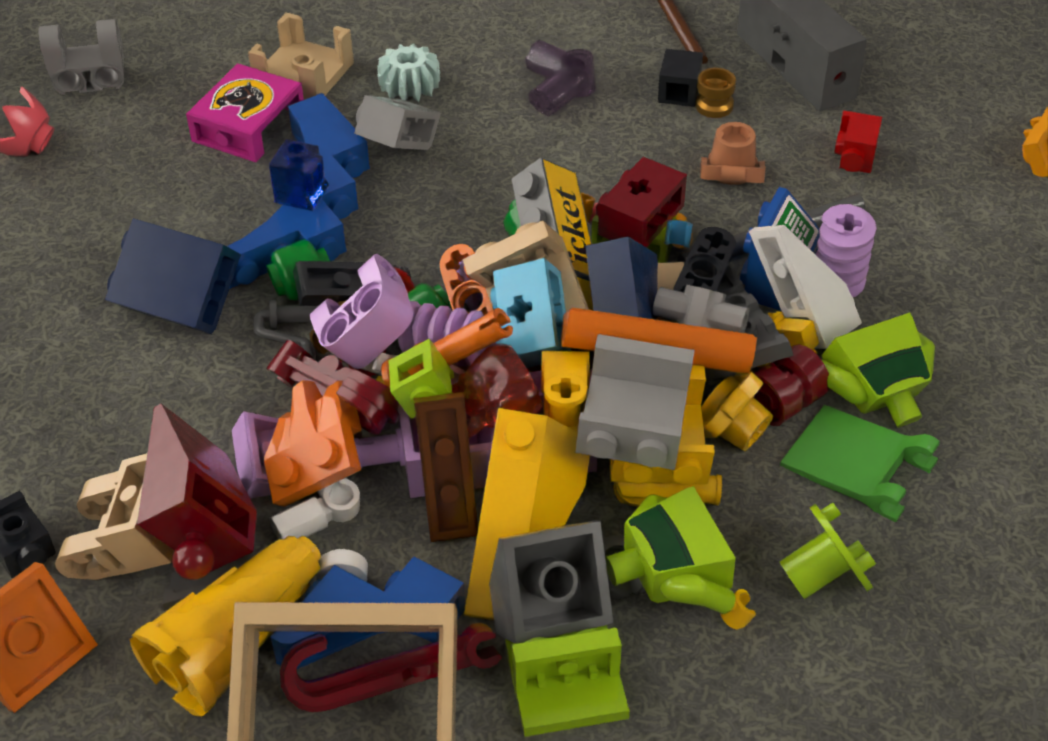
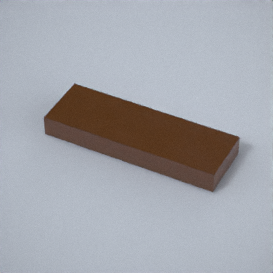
[413,392,478,542]

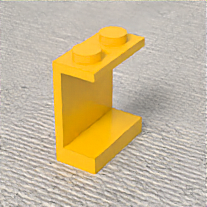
[610,365,715,485]

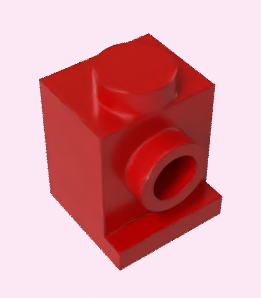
[834,110,882,174]

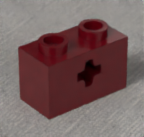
[596,157,687,248]

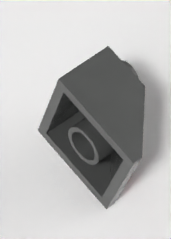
[489,520,614,644]

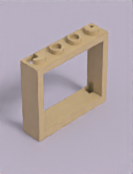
[227,602,457,741]

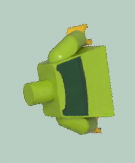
[812,312,935,428]
[605,486,757,630]

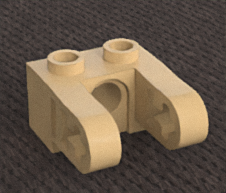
[55,453,174,580]

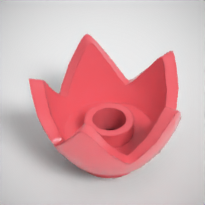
[0,86,55,157]

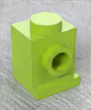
[388,338,454,419]

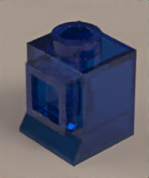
[269,139,329,211]

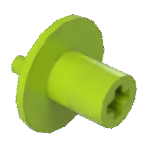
[779,502,876,599]

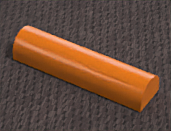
[561,307,757,374]

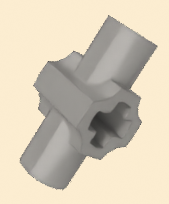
[653,285,749,333]

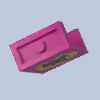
[186,63,304,162]

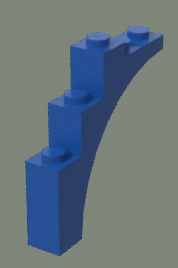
[227,93,370,289]

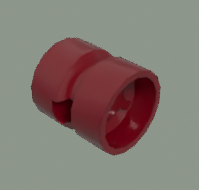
[753,344,829,426]

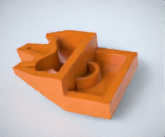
[264,380,362,507]

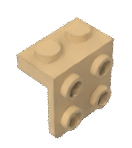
[462,221,589,321]

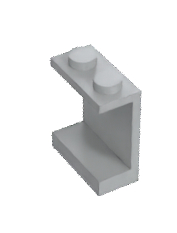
[575,334,695,470]

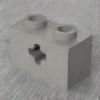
[354,95,441,150]

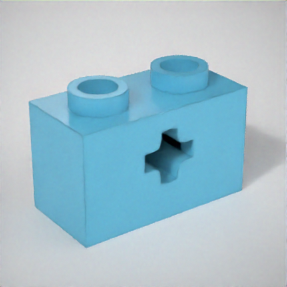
[490,258,571,369]

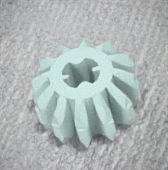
[377,43,440,102]

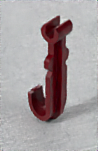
[266,340,400,435]
[279,623,502,712]

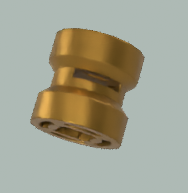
[696,67,736,118]

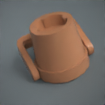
[700,122,766,185]

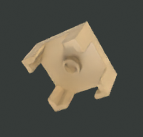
[248,12,354,100]

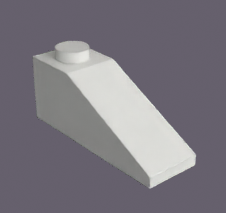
[749,225,862,349]

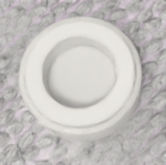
[317,549,368,582]

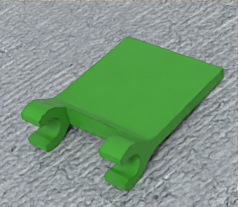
[780,405,940,522]

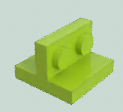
[505,625,629,737]

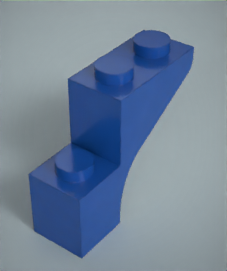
[271,557,465,669]

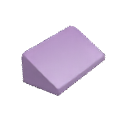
[232,411,279,499]

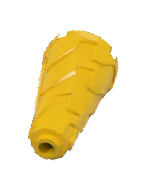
[130,536,321,716]

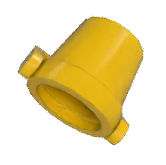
[701,371,773,451]

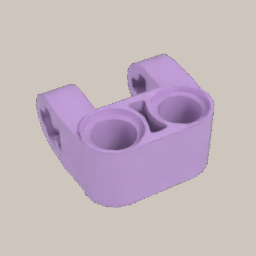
[310,254,414,369]

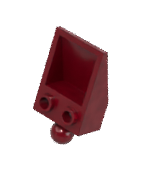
[137,404,257,580]

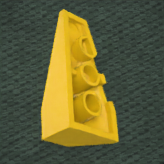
[464,408,590,620]

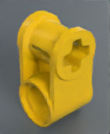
[541,351,589,432]

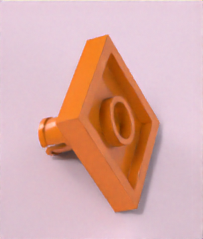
[0,562,98,713]

